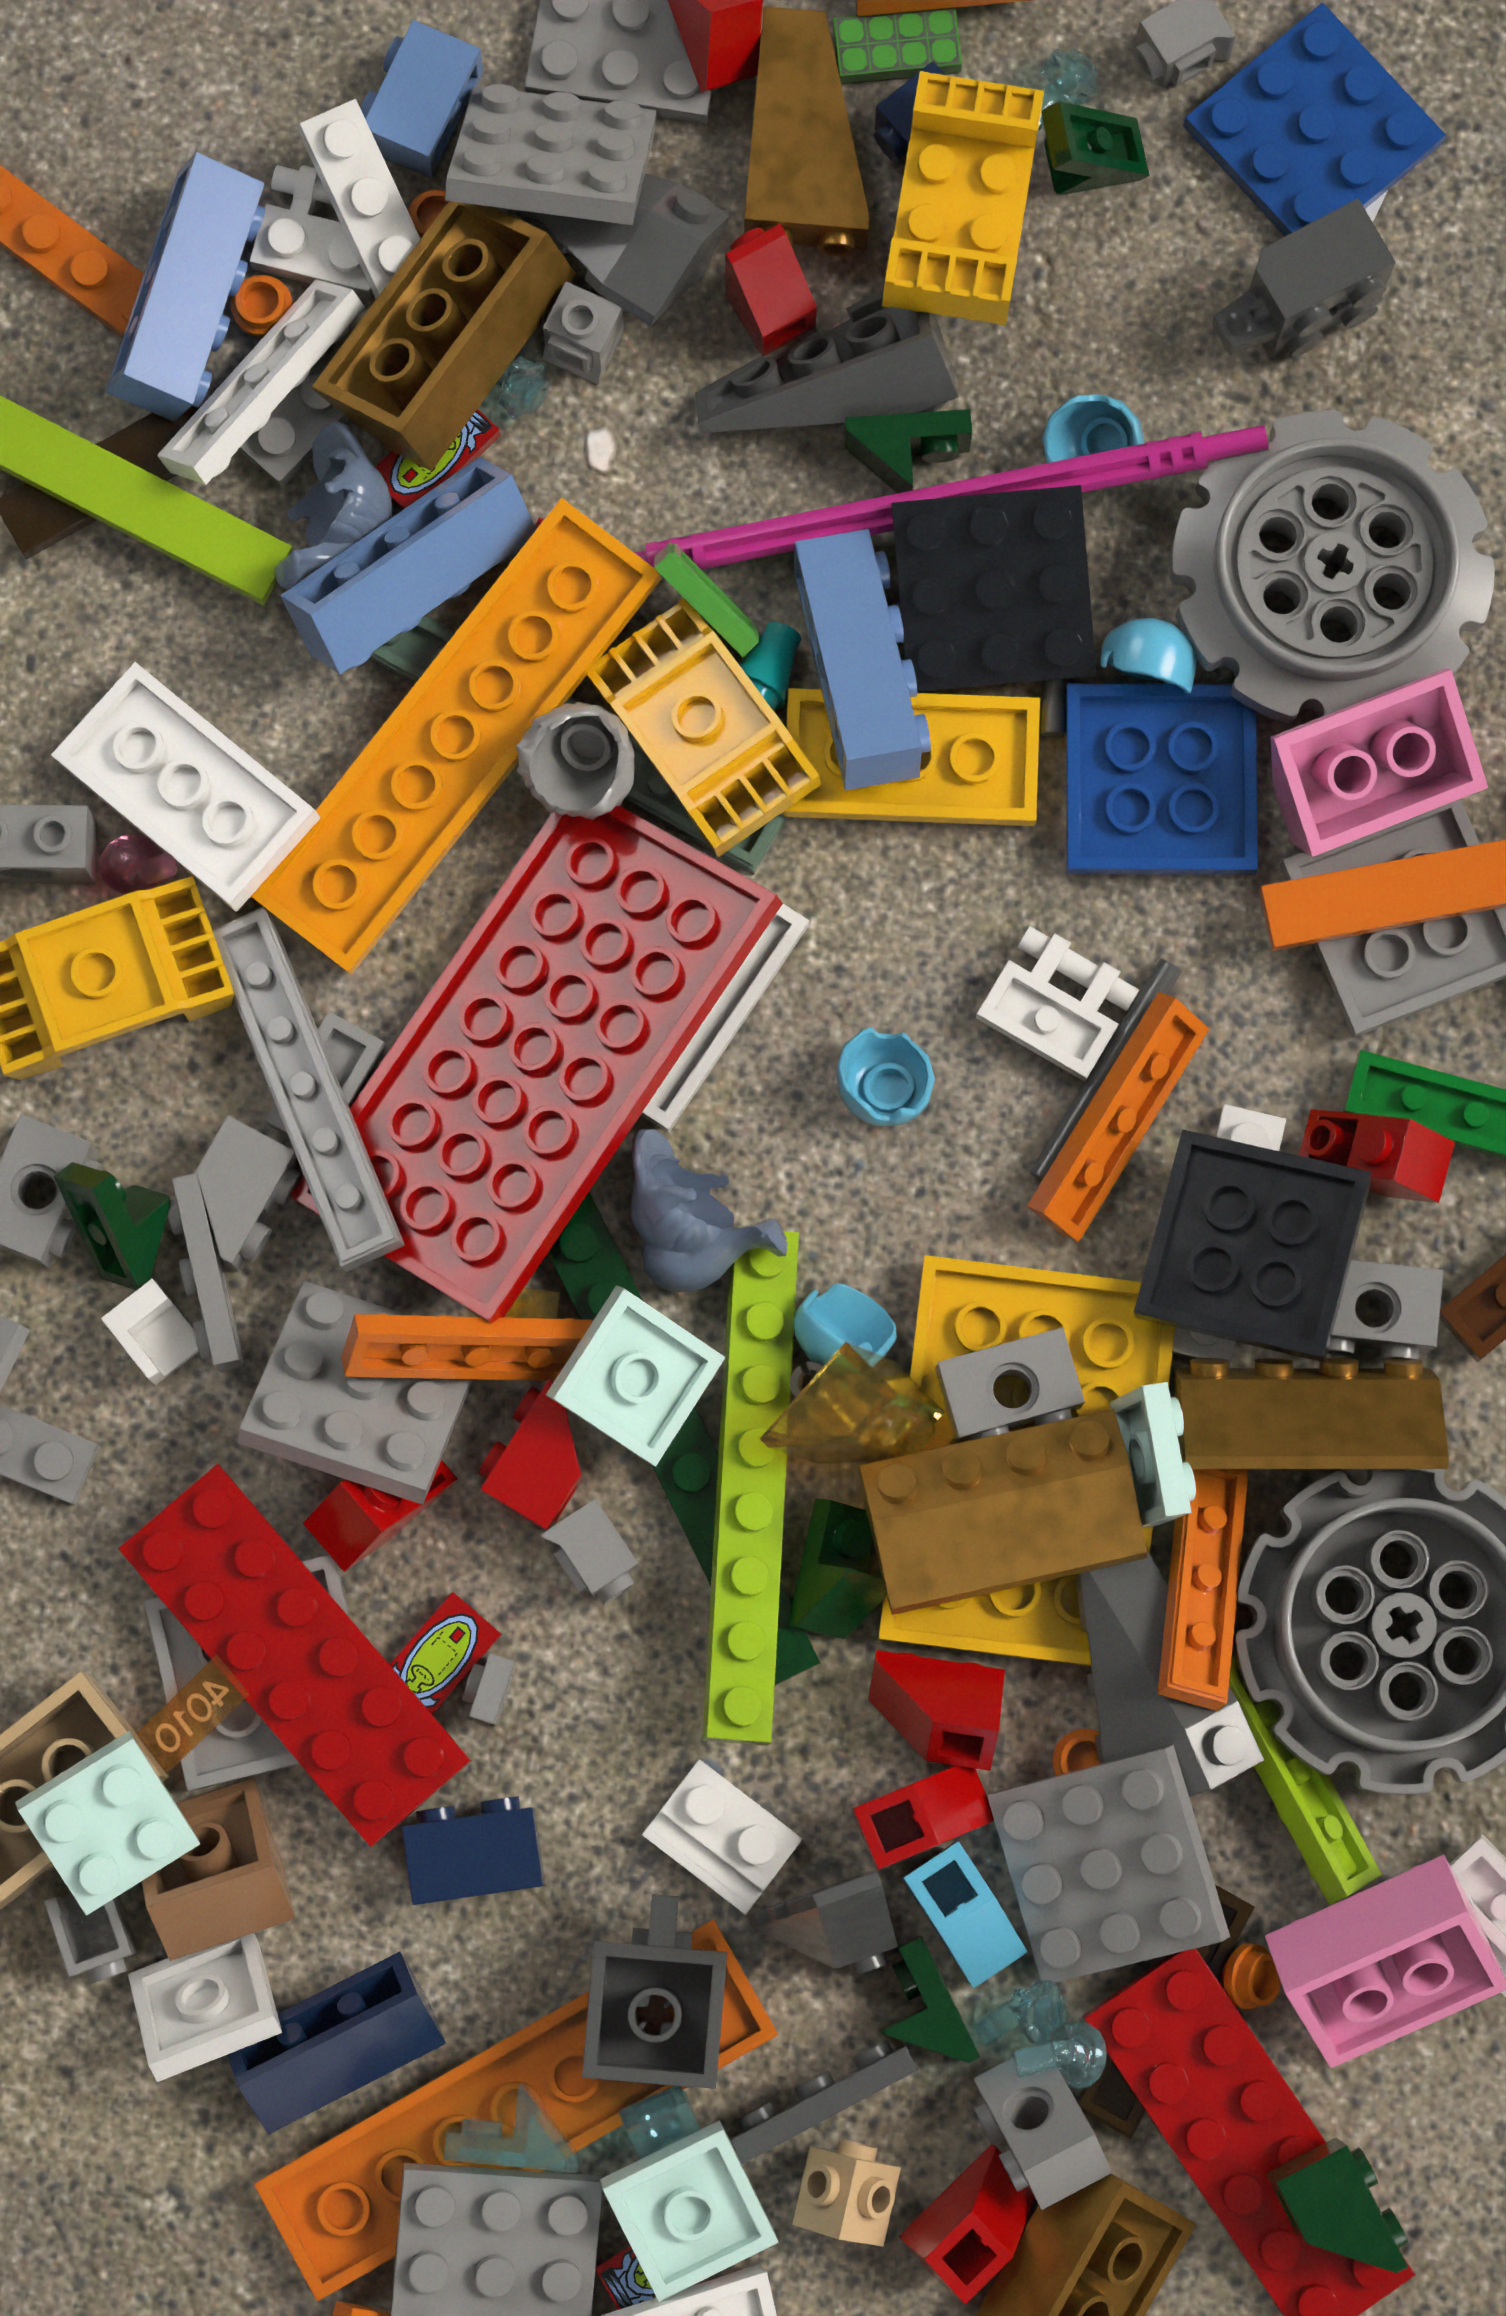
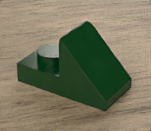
[1041,101,1150,195]
[844,409,972,493]
[53,1162,170,1290]
[788,1498,887,1639]
[879,1935,980,2063]

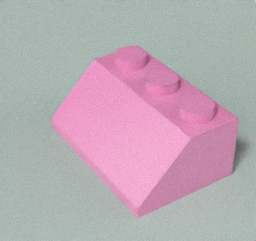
[1271,668,1488,857]
[1265,1855,1506,2068]

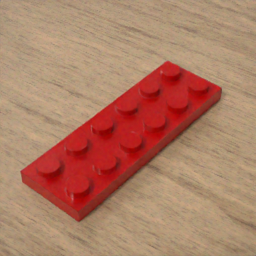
[118,1463,472,1847]
[1082,1948,1416,2316]

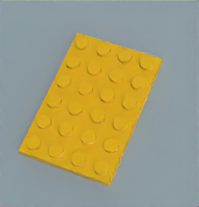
[878,1255,1175,1667]

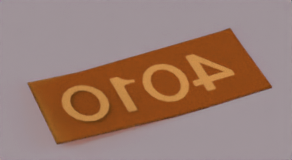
[136,1654,249,1774]

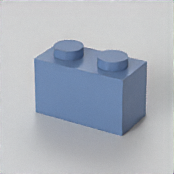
[360,20,484,179]

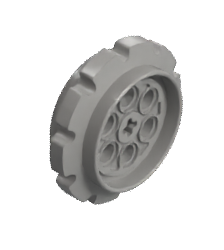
[1170,410,1495,724]
[1233,1469,1506,1795]

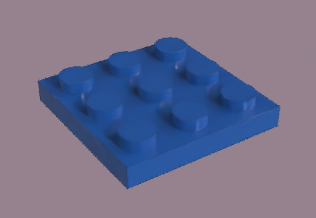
[1183,2,1446,236]
[1065,684,1258,875]

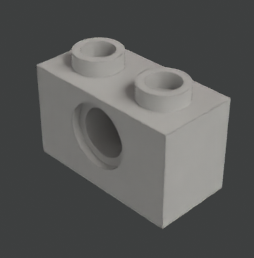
[0,805,98,884]
[0,1114,103,1269]
[1327,1260,1444,1360]
[935,1327,1085,1443]
[973,2042,1112,2210]

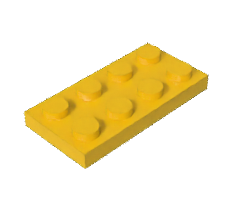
[783,688,1040,826]

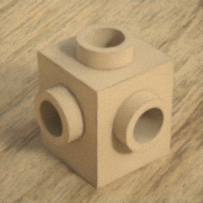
[792,2139,901,2247]

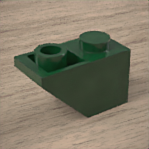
[1266,2138,1409,2273]

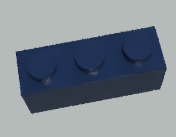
[227,1951,446,2135]

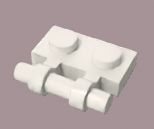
[250,165,373,299]
[976,926,1139,1082]

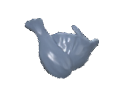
[274,421,393,590]
[631,1129,787,1292]

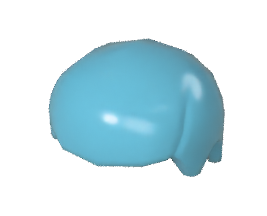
[1042,394,1145,489]
[1100,618,1197,694]
[836,1027,935,1126]
[793,1283,897,1376]

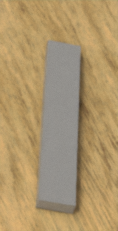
[212,907,405,1272]

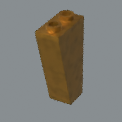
[744,6,869,256]

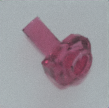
[99,834,177,893]

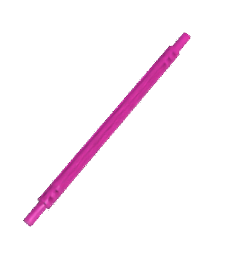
[634,425,1269,578]

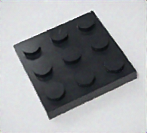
[891,485,1097,692]
[1134,1129,1372,1363]

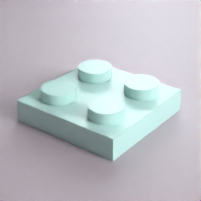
[546,1285,726,1467]
[1109,1382,1196,1528]
[15,1731,200,1916]
[600,2120,779,2302]

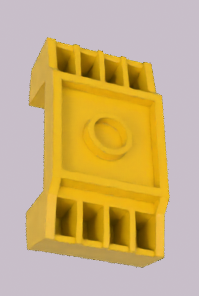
[882,71,1044,326]
[587,598,822,858]
[0,876,235,1080]

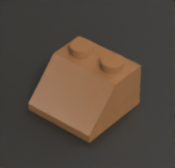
[142,1778,295,1961]

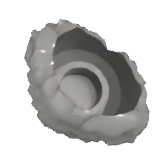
[515,702,635,820]

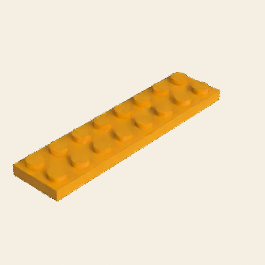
[251,498,663,975]

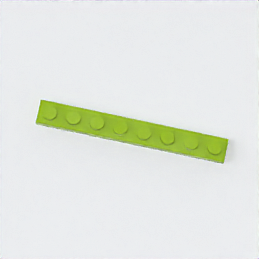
[702,1226,799,1746]

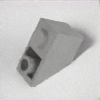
[196,1115,303,1272]

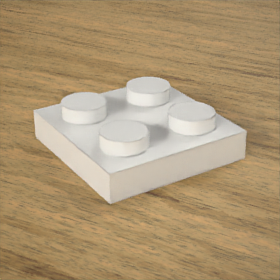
[128,1933,282,2082]

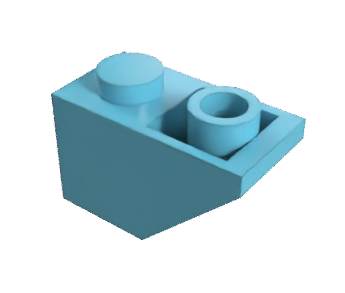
[901,1841,1028,1989]

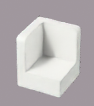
[101,1279,199,1385]

